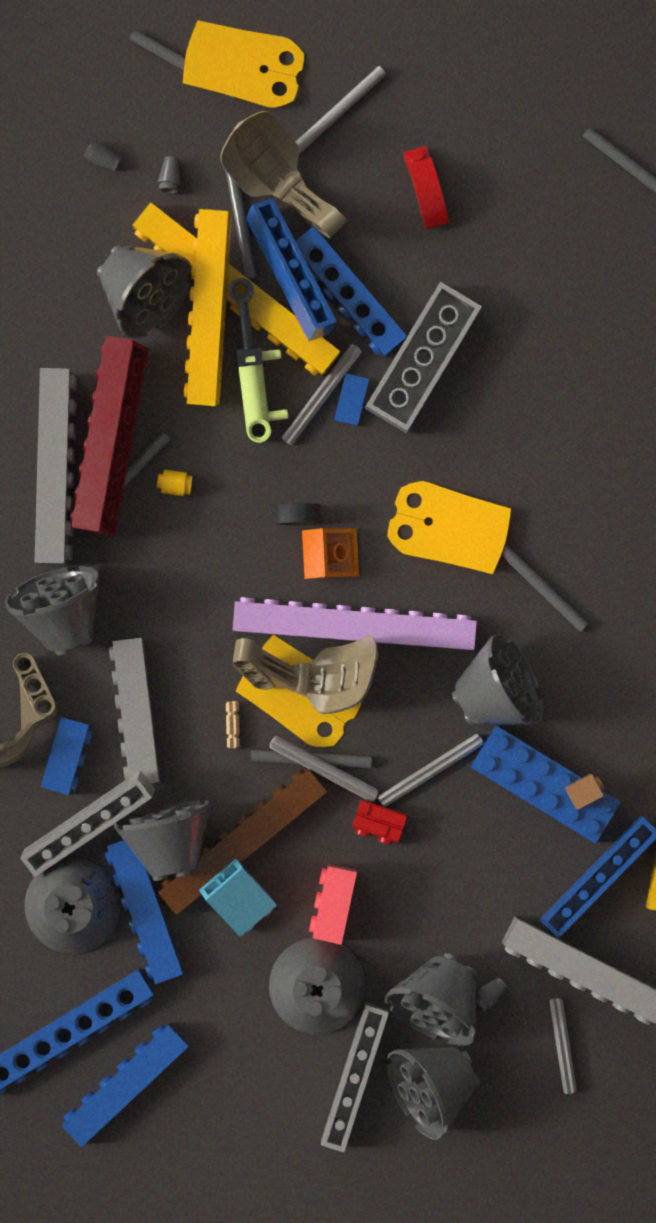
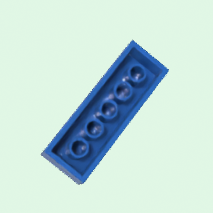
[470,726,621,844]

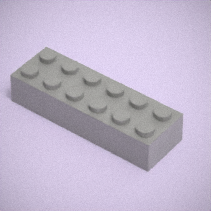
[365,282,482,433]

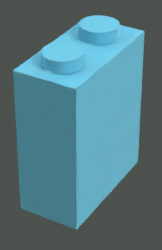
[199,858,277,937]

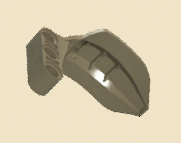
[220,111,347,238]
[233,636,378,714]
[0,653,57,768]

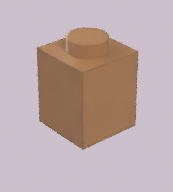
[564,774,605,810]

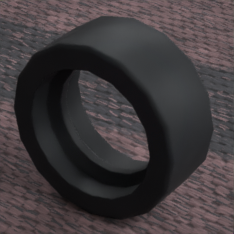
[275,503,321,525]

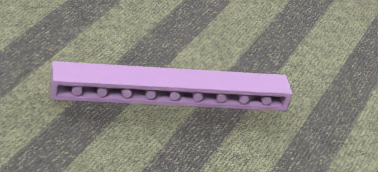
[233,597,476,650]

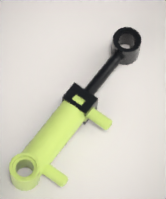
[229,278,288,443]

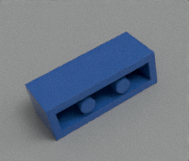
[41,717,93,795]

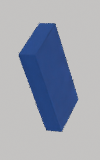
[334,374,369,426]

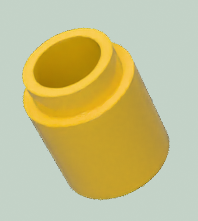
[157,470,193,497]

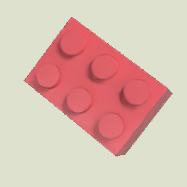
[309,864,357,944]

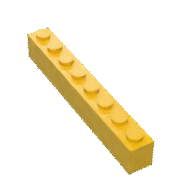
[184,209,232,406]

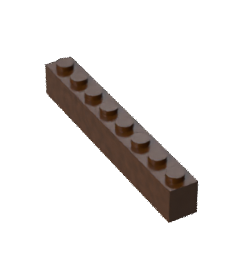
[158,769,327,915]

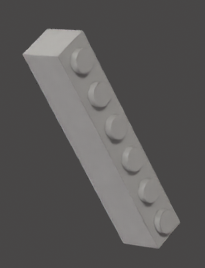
[109,638,160,783]
[20,770,155,877]
[321,1002,389,1152]

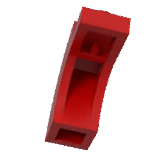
[403,146,449,230]

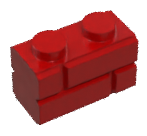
[352,799,407,845]

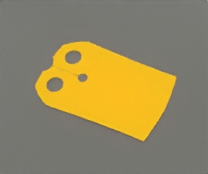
[183,20,304,108]
[387,481,511,574]
[236,635,361,747]

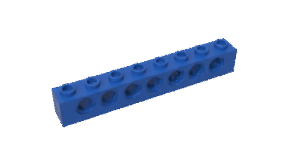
[0,968,154,1095]

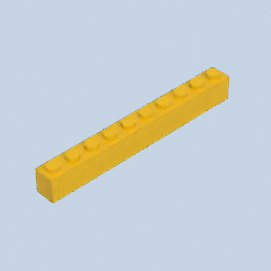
[133,202,340,376]

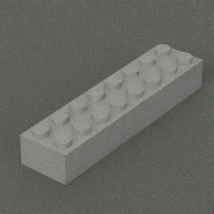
[35,368,77,566]
[502,916,656,1025]

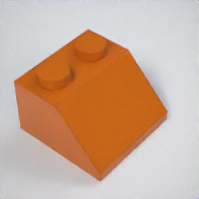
[302,528,359,579]

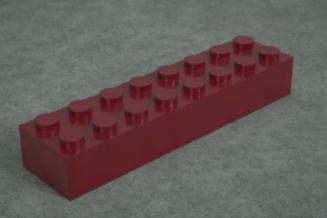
[71,336,149,538]

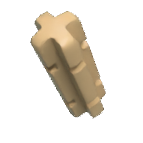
[226,701,240,748]

